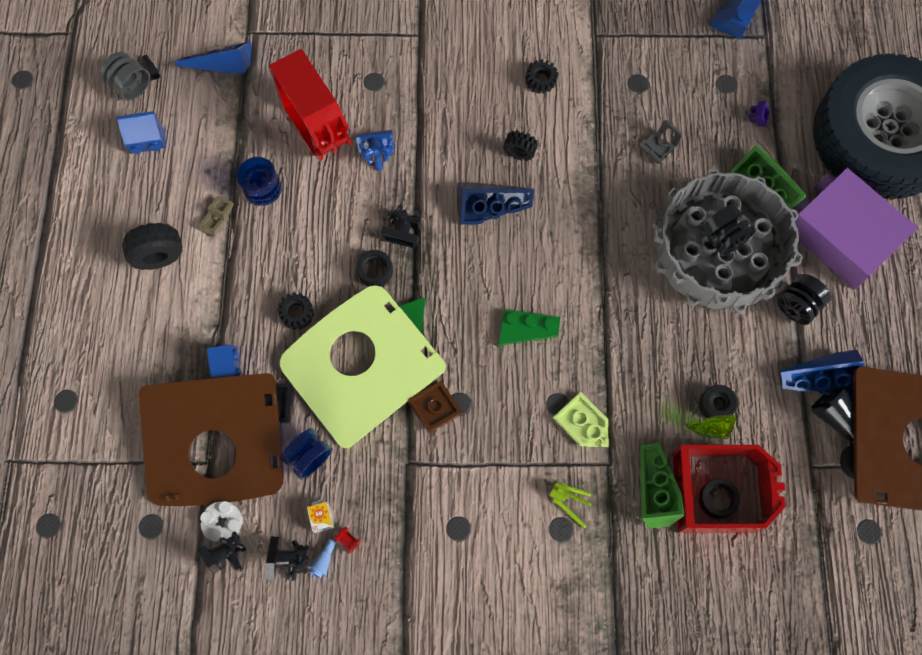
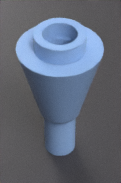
[308,539,336,578]

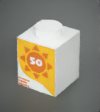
[307,500,335,534]

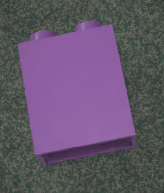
[794,168,918,290]

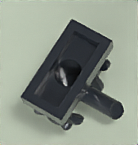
[380,205,422,249]
[198,531,247,574]
[266,536,309,581]

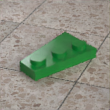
[498,309,560,347]

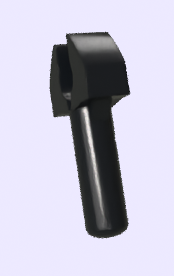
[142,55,161,80]

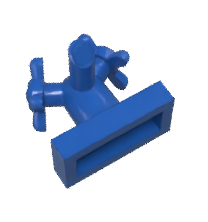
[356,130,394,171]

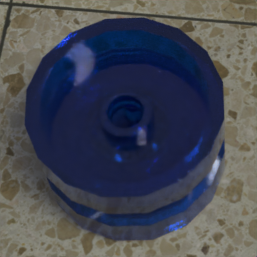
[281,428,333,480]

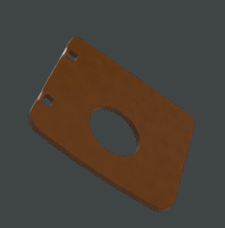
[853,367,922,511]
[139,373,284,506]

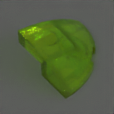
[686,415,736,440]

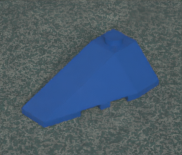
[710,0,762,40]
[175,42,251,74]

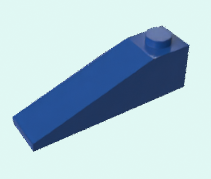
[780,350,864,397]

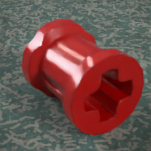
[334,526,361,554]

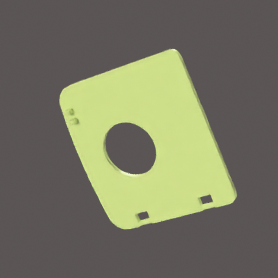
[280,286,446,449]

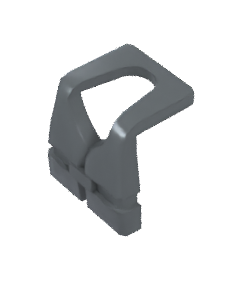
[639,120,683,164]

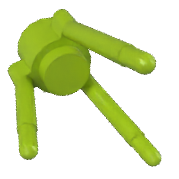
[550,482,591,528]

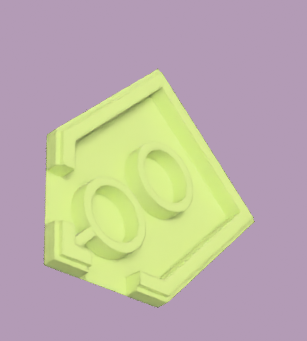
[553,391,609,447]

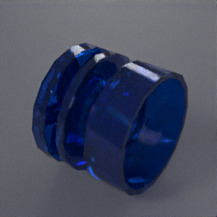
[236,157,282,206]

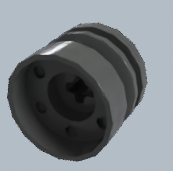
[100,52,150,100]

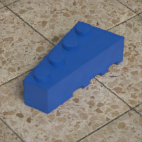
[207,345,242,379]

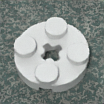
[200,501,243,543]

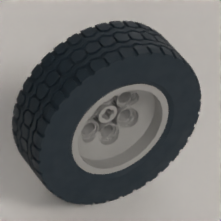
[813,54,922,199]

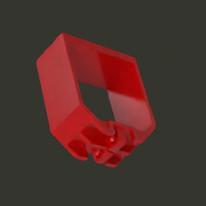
[268,48,352,161]
[672,445,786,533]

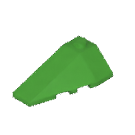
[729,145,807,209]
[640,443,684,529]

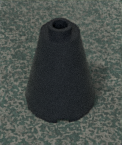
[811,386,854,442]

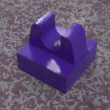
[748,101,770,126]

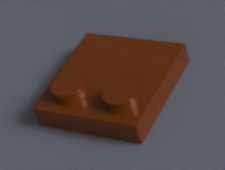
[408,381,462,434]

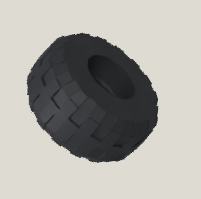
[122,223,183,270]

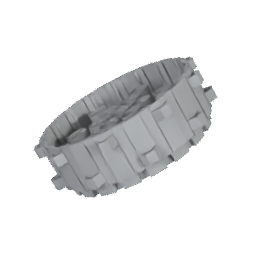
[652,169,803,315]

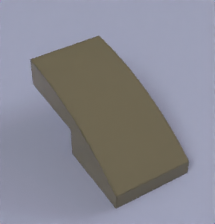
[198,195,234,237]

